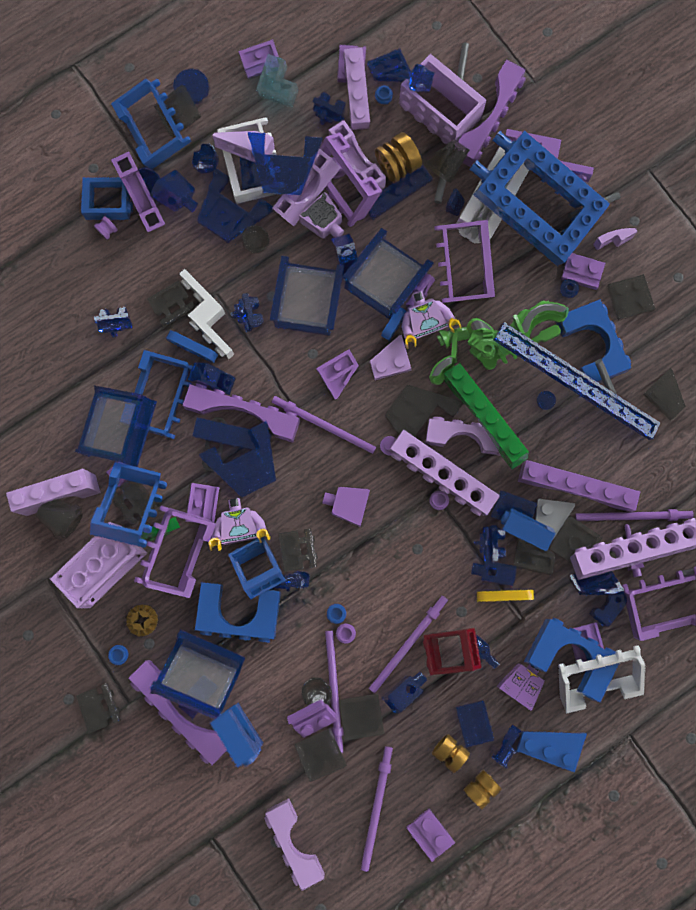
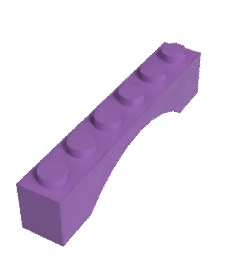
[452,60,526,167]
[183,383,300,443]
[518,460,640,512]
[129,660,227,765]

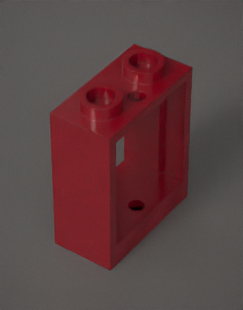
[423,628,481,675]

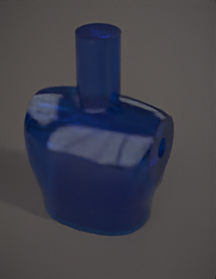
[399,64,435,92]
[476,635,500,669]

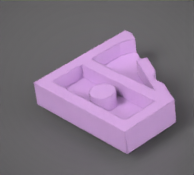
[370,335,411,380]

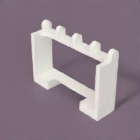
[217,118,285,204]
[559,645,645,713]

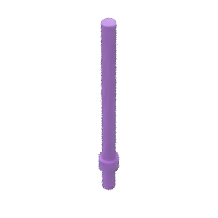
[272,396,376,454]
[575,509,693,521]
[369,596,448,693]
[325,631,344,753]
[361,746,393,871]

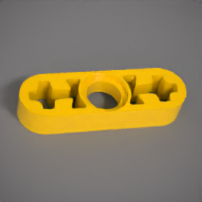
[477,590,534,602]

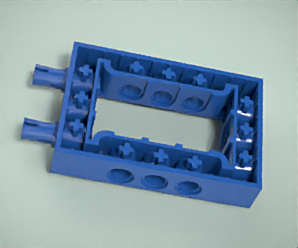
[469,131,610,266]

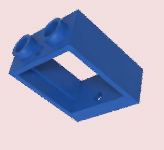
[81,177,133,220]
[501,508,556,551]
[228,537,286,599]

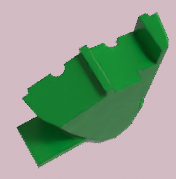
[141,517,180,542]

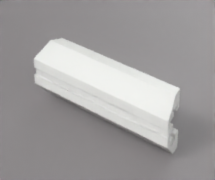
[457,147,529,243]

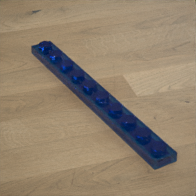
[493,322,660,440]

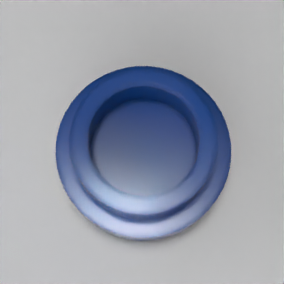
[375,86,393,104]
[327,604,346,624]
[108,645,128,665]

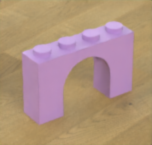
[6,469,101,516]

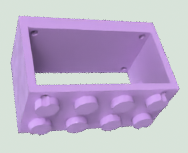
[399,54,486,148]
[50,522,147,608]

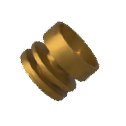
[375,132,422,183]

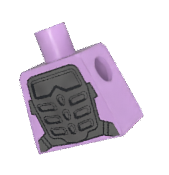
[299,192,344,239]

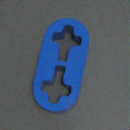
[381,306,407,341]

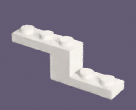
[180,269,234,359]

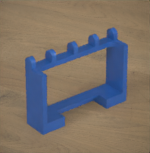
[111,78,191,169]
[120,350,197,439]
[90,462,167,548]

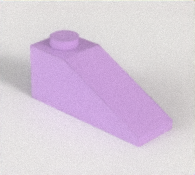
[213,131,274,166]

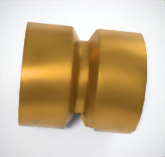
[431,734,470,773]
[463,769,502,810]

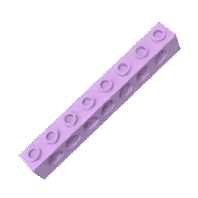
[570,518,696,580]

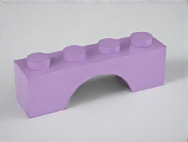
[344,48,370,130]
[329,120,386,189]
[272,149,340,226]
[425,417,500,456]
[265,798,325,890]

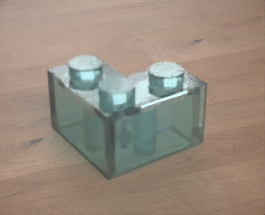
[256,54,299,108]

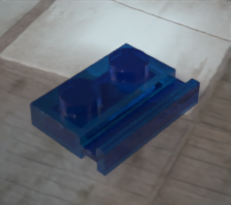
[491,490,538,520]
[455,700,494,748]

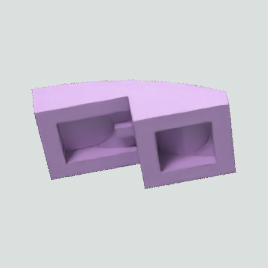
[593,228,638,250]

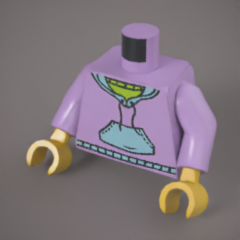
[402,291,461,349]
[209,498,270,551]

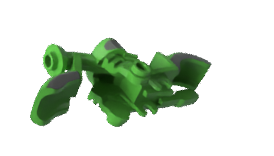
[429,300,569,385]

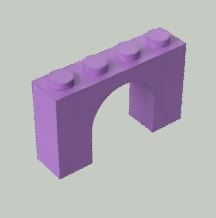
[111,152,165,232]

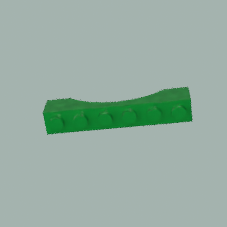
[444,363,529,470]

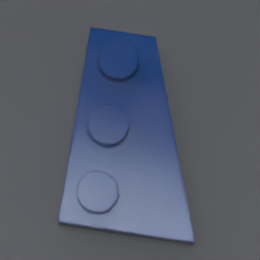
[516,731,587,773]

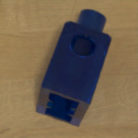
[150,169,198,212]
[471,560,517,588]
[381,671,427,713]

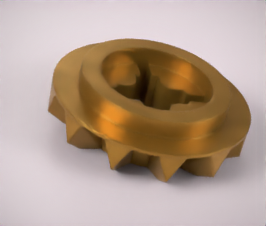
[126,605,158,636]

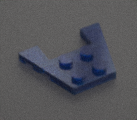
[248,132,323,195]
[197,168,274,243]
[199,420,276,497]

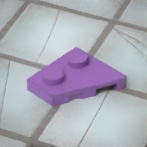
[316,350,359,400]

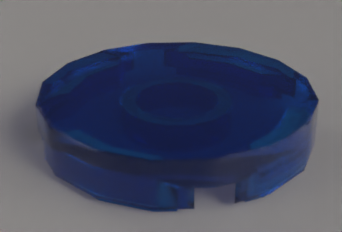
[173,69,210,105]

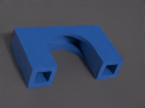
[556,300,631,388]
[195,582,281,642]
[524,618,619,702]
[210,703,263,767]

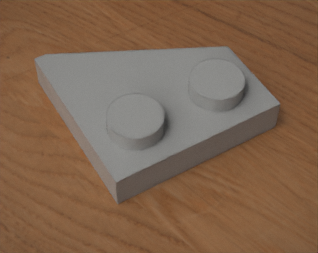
[535,499,575,539]

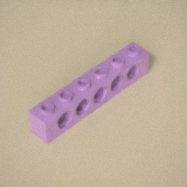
[388,430,500,516]

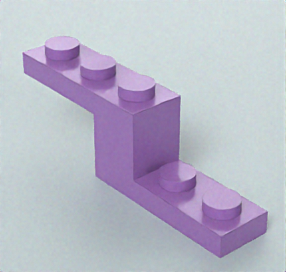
[505,129,594,182]

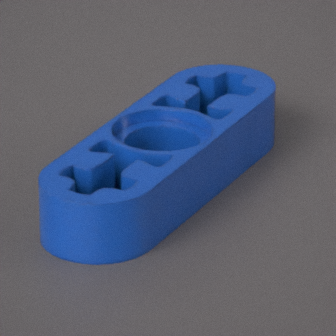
[166,330,218,363]

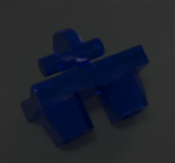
[312,92,346,125]
[231,293,264,332]
[94,307,133,337]
[474,525,506,561]

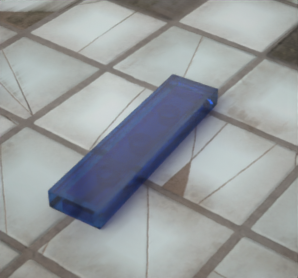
[368,164,433,220]
[192,417,272,453]

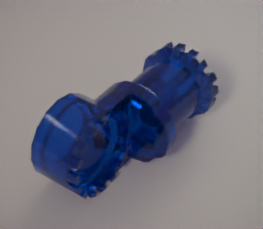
[270,571,310,592]
[492,724,522,768]

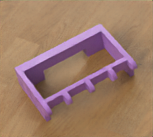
[320,132,382,227]
[434,220,495,303]
[134,506,216,598]
[622,567,696,641]

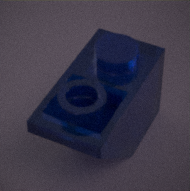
[332,234,362,281]
[188,362,236,395]

